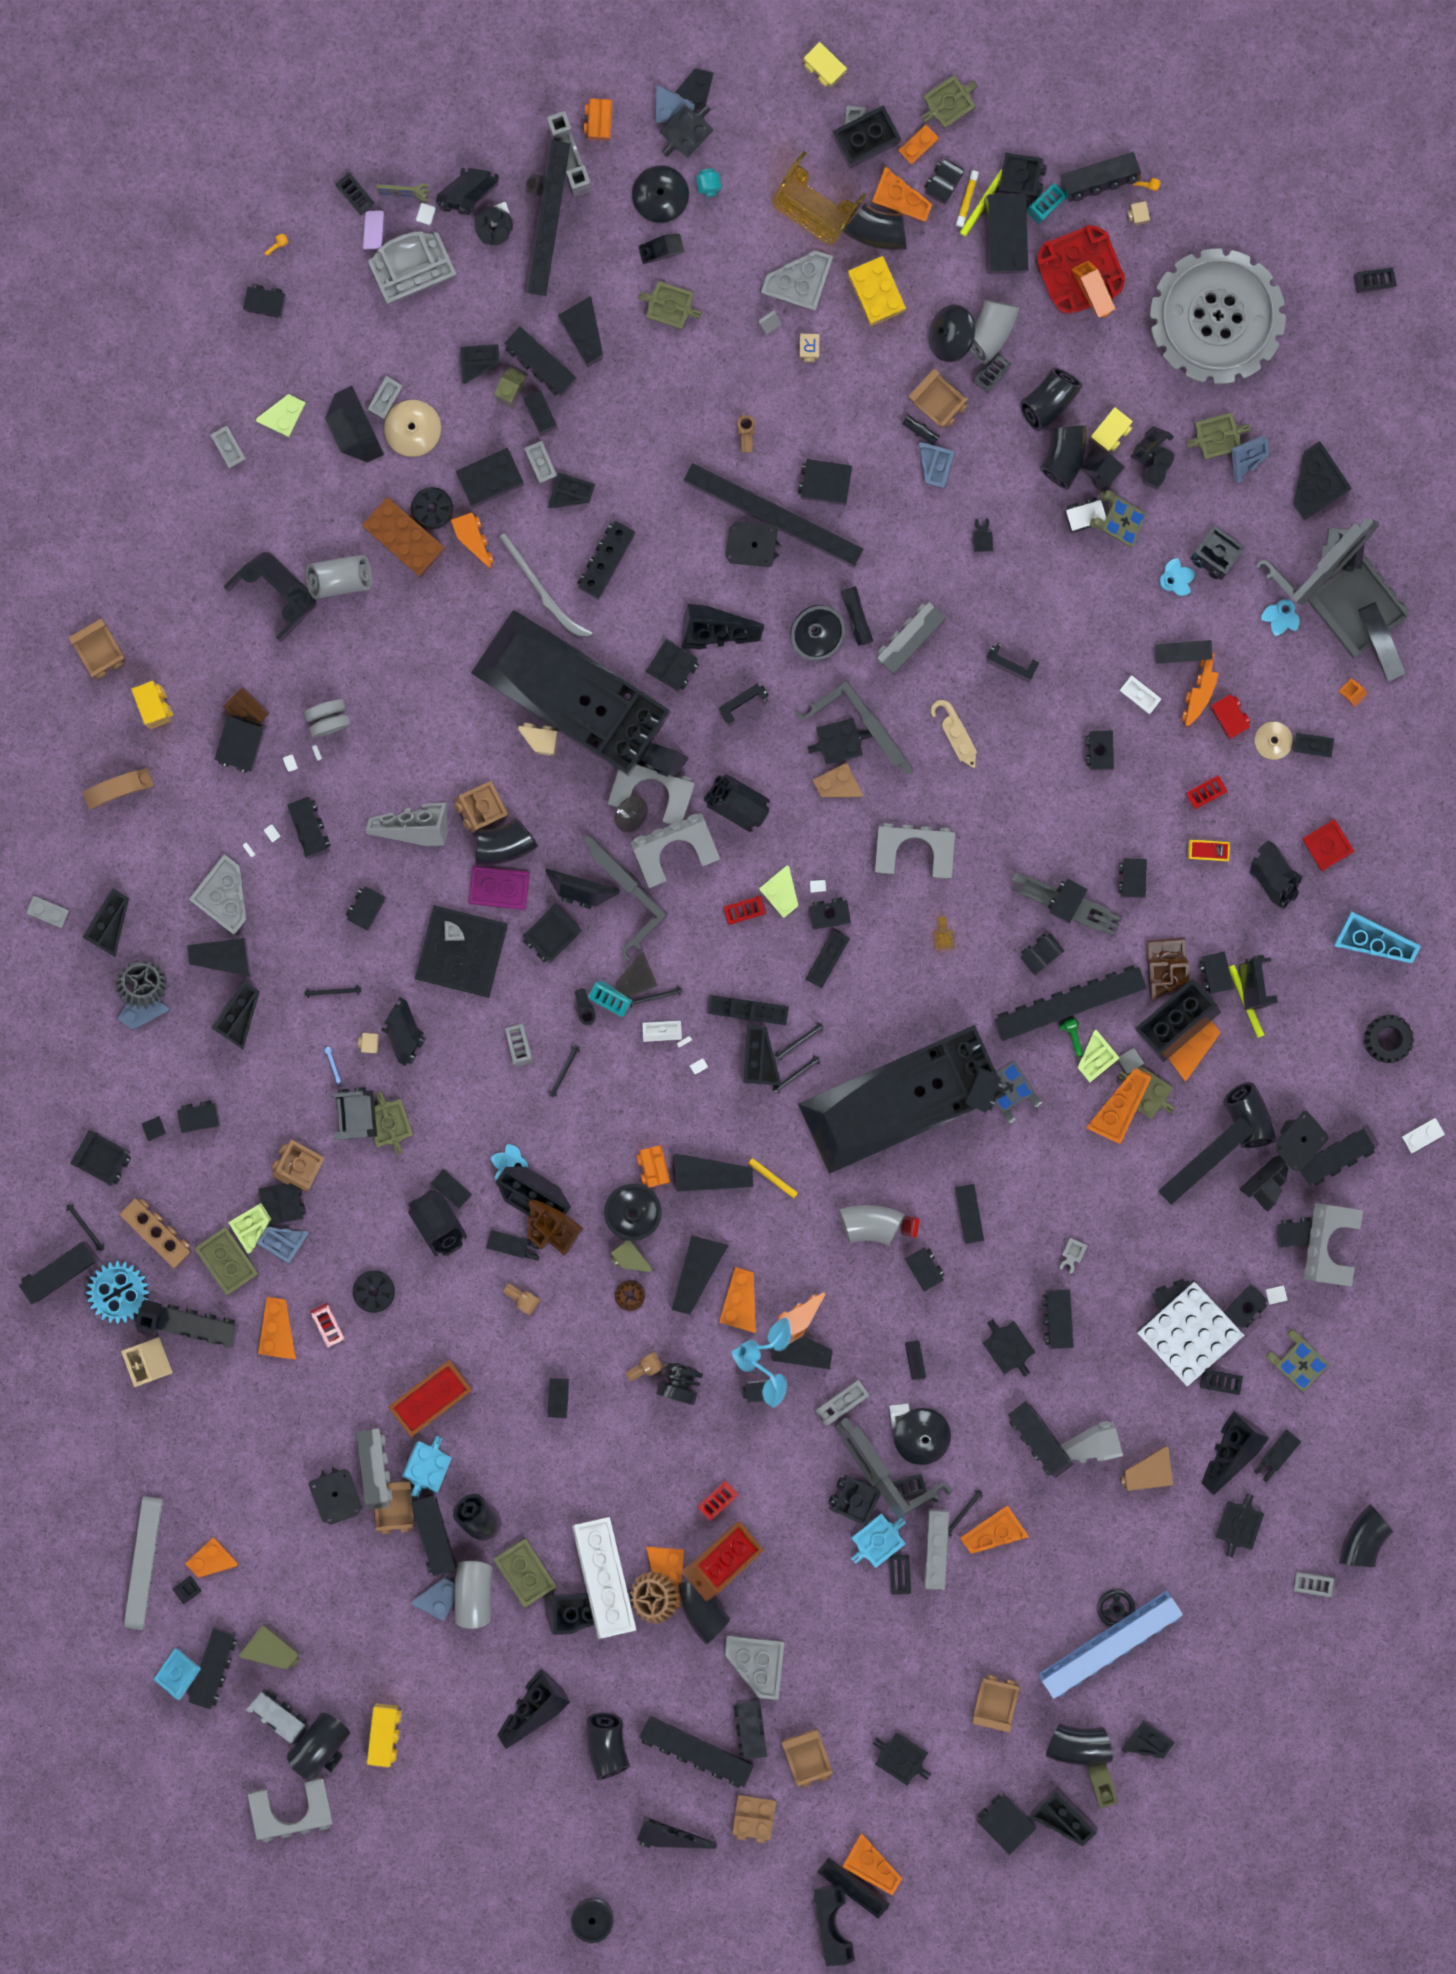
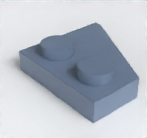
[656,84,695,123]
[1232,436,1269,483]
[919,442,956,489]
[117,994,170,1030]
[256,1227,309,1265]
[411,1578,455,1621]

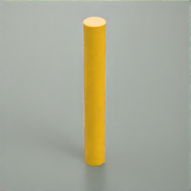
[748,1158,798,1199]

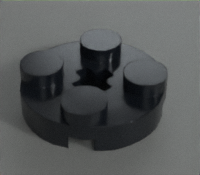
[474,206,513,245]

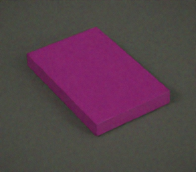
[469,866,530,910]

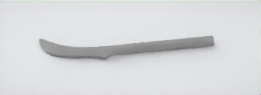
[499,533,593,637]

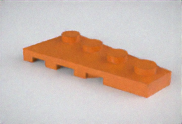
[1086,1067,1153,1145]

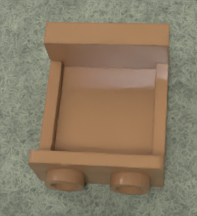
[908,369,968,429]
[68,619,126,680]
[374,1481,415,1534]
[972,1675,1021,1733]
[781,1728,833,1788]

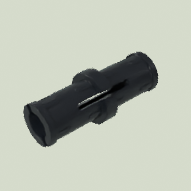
[902,414,940,446]

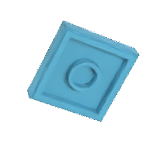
[154,1648,201,1700]

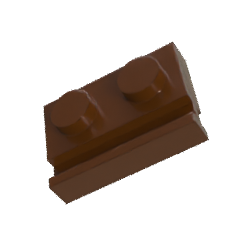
[223,687,270,723]

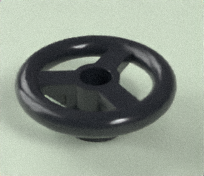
[1097,1589,1135,1627]

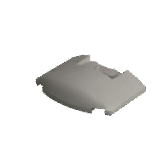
[368,231,457,304]

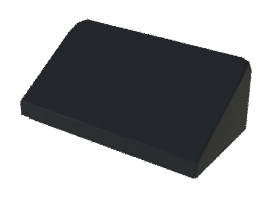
[905,1340,926,1380]

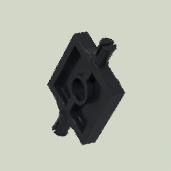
[659,104,713,158]
[807,718,872,765]
[982,1318,1036,1377]
[1215,1493,1264,1558]
[872,1732,931,1786]

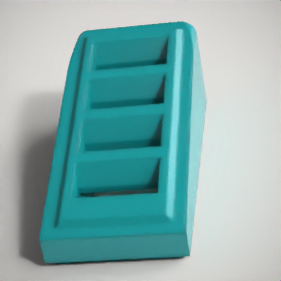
[1027,183,1066,224]
[588,980,632,1017]

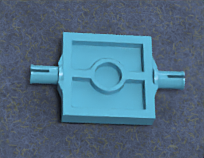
[402,1436,452,1499]
[851,1514,906,1568]

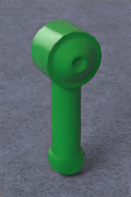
[1059,1017,1083,1057]

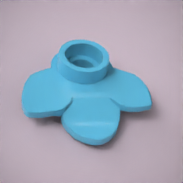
[1160,558,1195,596]
[1261,599,1300,636]
[491,1144,528,1180]

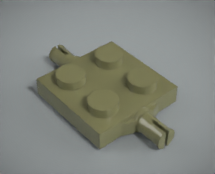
[920,75,978,129]
[638,281,702,330]
[1186,413,1251,460]
[1117,1066,1176,1119]
[373,1091,413,1155]

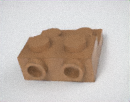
[454,781,508,833]
[271,1139,324,1192]
[732,1795,776,1843]

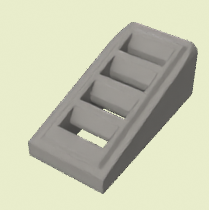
[505,1023,534,1067]
[1294,1572,1336,1597]

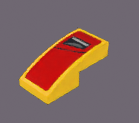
[1188,840,1230,862]

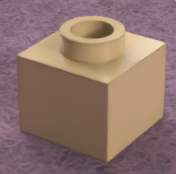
[1127,201,1150,226]
[358,1033,379,1054]

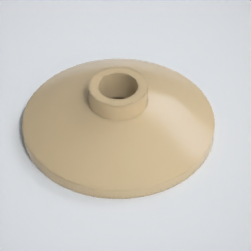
[1254,722,1293,760]

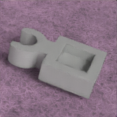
[1059,1238,1087,1274]

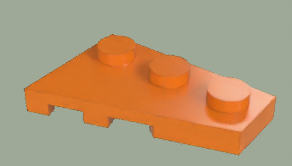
[872,166,932,223]
[1168,1021,1221,1082]
[719,1267,756,1333]
[258,1297,297,1360]
[960,1505,1029,1554]
[646,1546,684,1608]
[842,1833,902,1895]

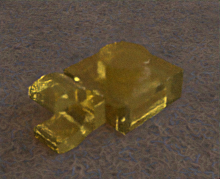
[934,916,955,950]

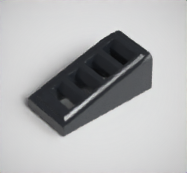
[335,173,375,216]
[1353,267,1397,294]
[973,353,1012,394]
[1200,1370,1243,1395]
[893,1473,927,1499]

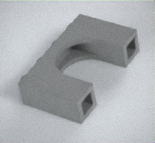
[547,111,592,197]
[608,764,695,825]
[630,813,720,888]
[875,823,955,879]
[1304,1203,1363,1287]
[924,1508,949,1590]
[248,1777,334,1842]

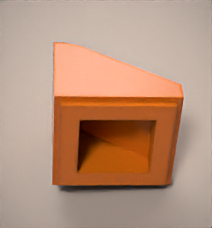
[1338,678,1368,707]

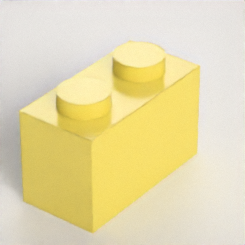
[803,42,847,88]
[1090,407,1133,453]

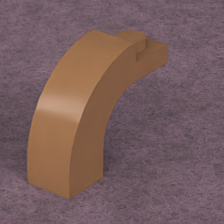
[82,768,154,810]

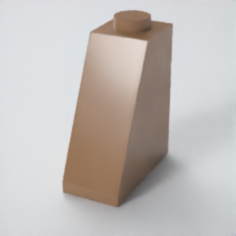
[1121,1446,1173,1491]

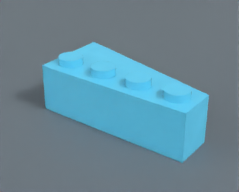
[1334,911,1421,963]

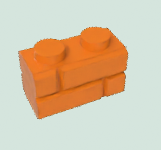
[584,98,613,141]
[636,1145,670,1188]

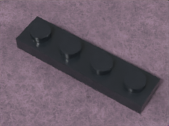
[817,1858,890,1919]

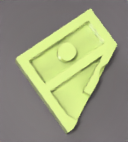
[256,394,306,437]
[759,865,798,918]
[1078,1030,1120,1083]
[228,1203,271,1254]

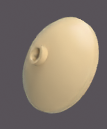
[384,400,441,457]

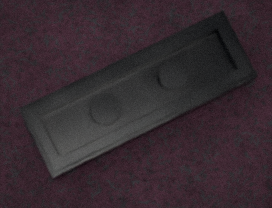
[1155,640,1213,664]
[805,929,850,989]
[955,1184,984,1244]

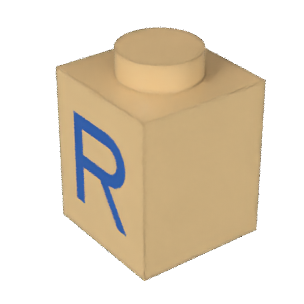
[800,334,819,363]

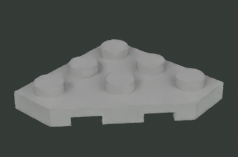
[761,251,833,311]
[189,854,246,935]
[725,1636,785,1700]

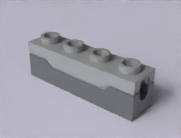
[877,602,946,675]
[356,1428,393,1510]

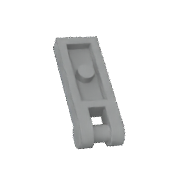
[815,1380,870,1426]

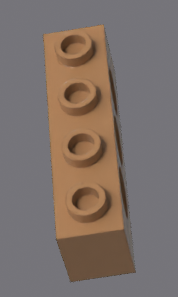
[119,1198,192,1269]

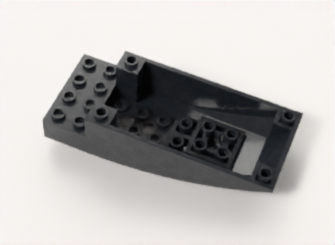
[471,610,671,777]
[798,1025,1006,1174]

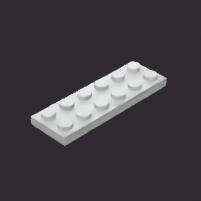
[572,1517,636,1639]

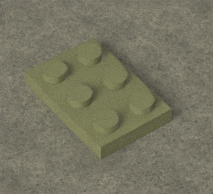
[194,1226,259,1296]
[493,1538,557,1608]

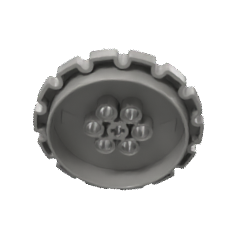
[1150,249,1286,385]

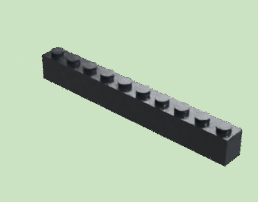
[684,463,863,568]

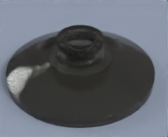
[614,796,648,832]

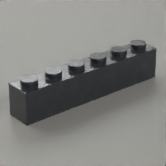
[639,1715,754,1788]

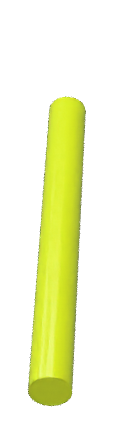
[960,169,1002,237]
[1229,965,1264,1038]

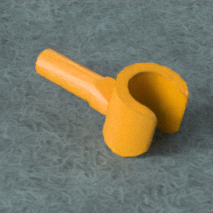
[1133,178,1161,191]
[264,234,288,256]

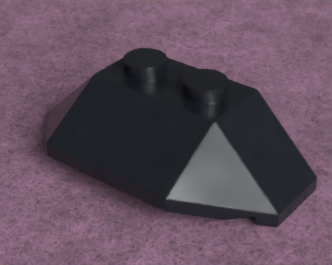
[325,386,384,463]
[545,868,620,909]
[496,1167,571,1216]

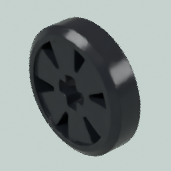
[411,487,454,530]
[353,1270,395,1313]

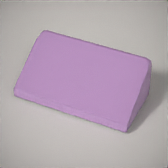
[363,211,385,251]

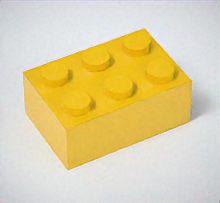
[847,256,906,327]
[132,681,174,729]
[367,1703,402,1767]

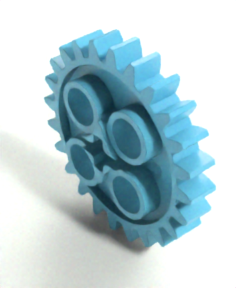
[86,1261,150,1324]

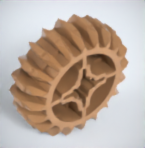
[629,1571,680,1624]

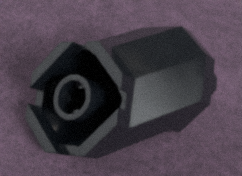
[436,168,500,215]
[704,774,770,832]
[1249,841,1303,909]
[381,997,426,1066]
[408,1190,467,1256]

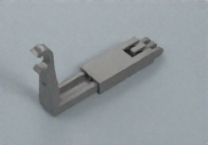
[1256,518,1379,605]
[796,681,914,774]
[584,835,668,961]
[1011,873,1122,936]
[836,1419,952,1520]

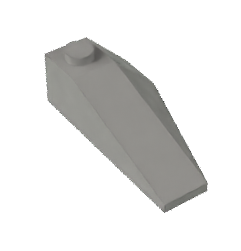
[366,803,448,846]
[1061,1421,1123,1463]

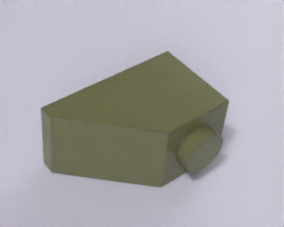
[610,1241,652,1272]
[1088,1763,1118,1809]

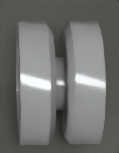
[303,699,352,738]

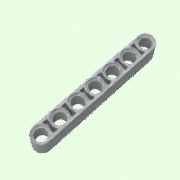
[124,1496,163,1631]

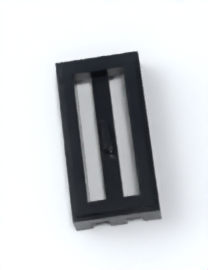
[890,1555,911,1595]

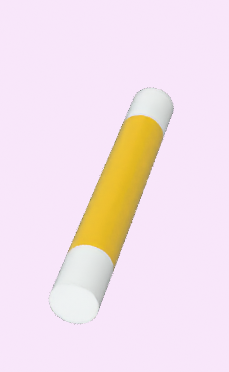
[956,170,979,227]

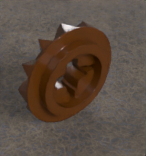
[614,1280,645,1311]

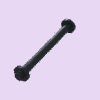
[305,985,362,998]
[629,986,683,1008]
[775,1023,823,1060]
[548,1045,580,1097]
[772,1056,820,1094]
[66,1204,105,1251]
[948,1490,983,1536]

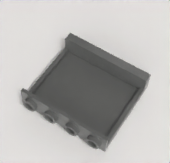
[1308,557,1409,659]

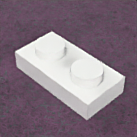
[1120,675,1161,714]
[642,1021,682,1042]
[1402,1118,1445,1153]

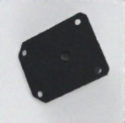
[725,522,781,567]
[1276,1111,1329,1171]
[1239,1156,1288,1212]
[308,1467,363,1525]

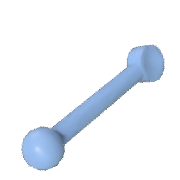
[324,1046,342,1085]

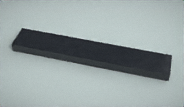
[1158,1115,1255,1205]

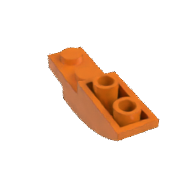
[1182,652,1219,727]

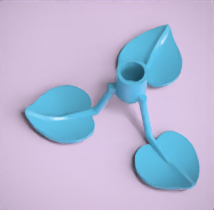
[731,1318,791,1408]

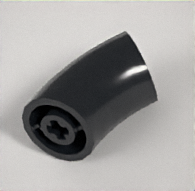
[843,203,907,250]
[1019,367,1083,431]
[1040,425,1086,490]
[475,818,539,865]
[1223,1082,1276,1148]
[453,1494,502,1541]
[1339,1504,1393,1567]
[678,1583,731,1645]
[287,1712,350,1779]
[587,1712,631,1781]
[1046,1723,1113,1765]

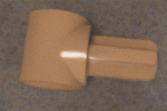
[738,415,755,453]
[503,1283,541,1316]
[626,1351,664,1382]

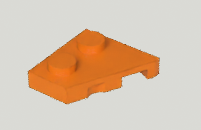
[185,1537,239,1578]

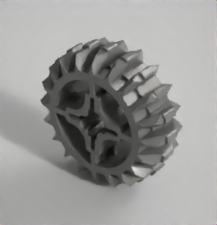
[115,959,168,1010]

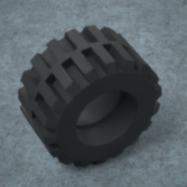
[1364,1015,1414,1063]

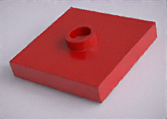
[1302,819,1355,872]

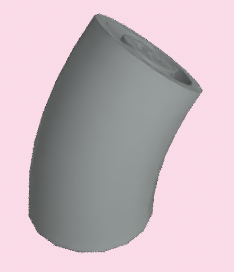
[970,300,1020,363]
[305,555,372,600]
[838,1205,905,1246]
[455,1561,493,1629]

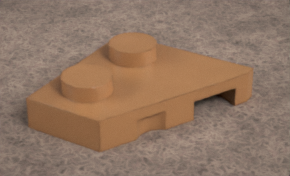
[813,763,863,798]

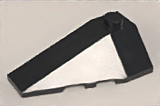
[681,604,764,649]
[641,743,689,777]
[1202,1411,1269,1495]
[545,1593,595,1635]
[497,1669,570,1749]
[637,1816,717,1849]

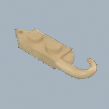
[931,700,977,768]

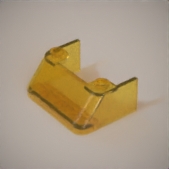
[772,151,867,244]

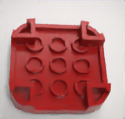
[1037,225,1125,315]

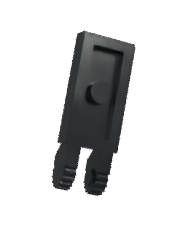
[487,1230,540,1261]
[1254,1429,1301,1482]

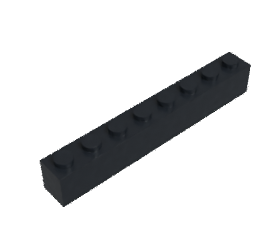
[524,140,571,296]
[994,965,1147,1041]

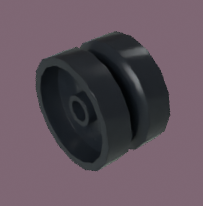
[571,1897,614,1943]

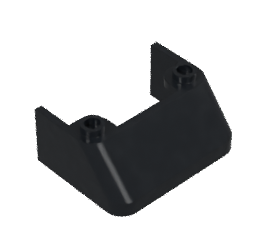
[223,552,317,643]

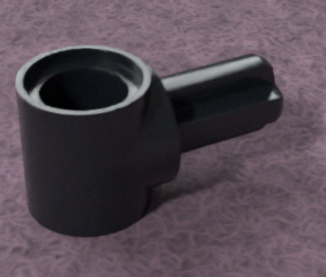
[574,988,596,1025]

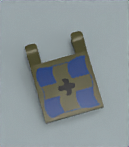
[376,183,430,202]
[1090,490,1146,548]
[1266,1329,1330,1392]

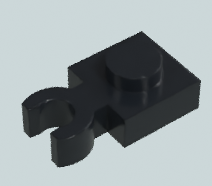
[973,518,993,552]

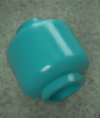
[696,169,722,198]

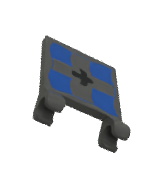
[996,1061,1042,1124]

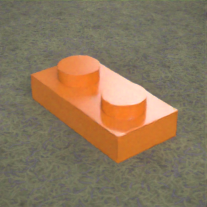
[898,125,939,165]

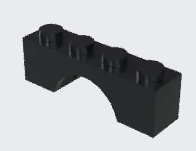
[814,1884,855,1966]

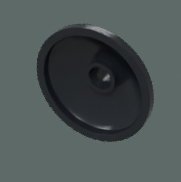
[632,166,689,223]
[929,305,975,362]
[790,605,845,660]
[604,1184,662,1241]
[894,1408,951,1465]

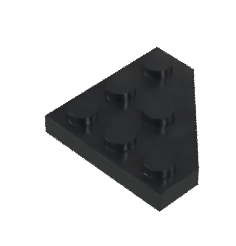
[1293,441,1352,521]

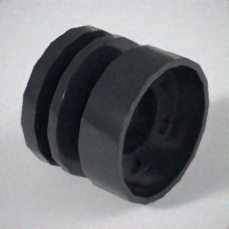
[656,1362,703,1405]

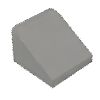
[758,310,781,335]
[1118,1048,1144,1074]

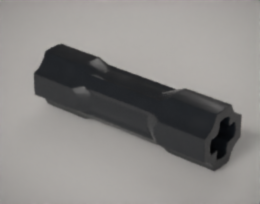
[841,586,873,646]

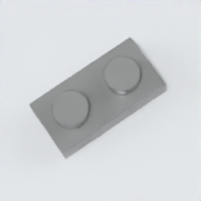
[367,376,403,419]
[211,426,246,469]
[524,441,557,484]
[26,896,69,928]

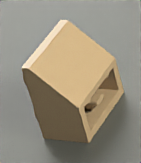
[518,723,559,756]
[121,1337,173,1387]

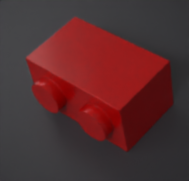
[1210,694,1251,740]

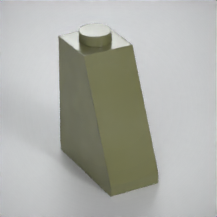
[494,366,528,409]
[239,1624,300,1669]

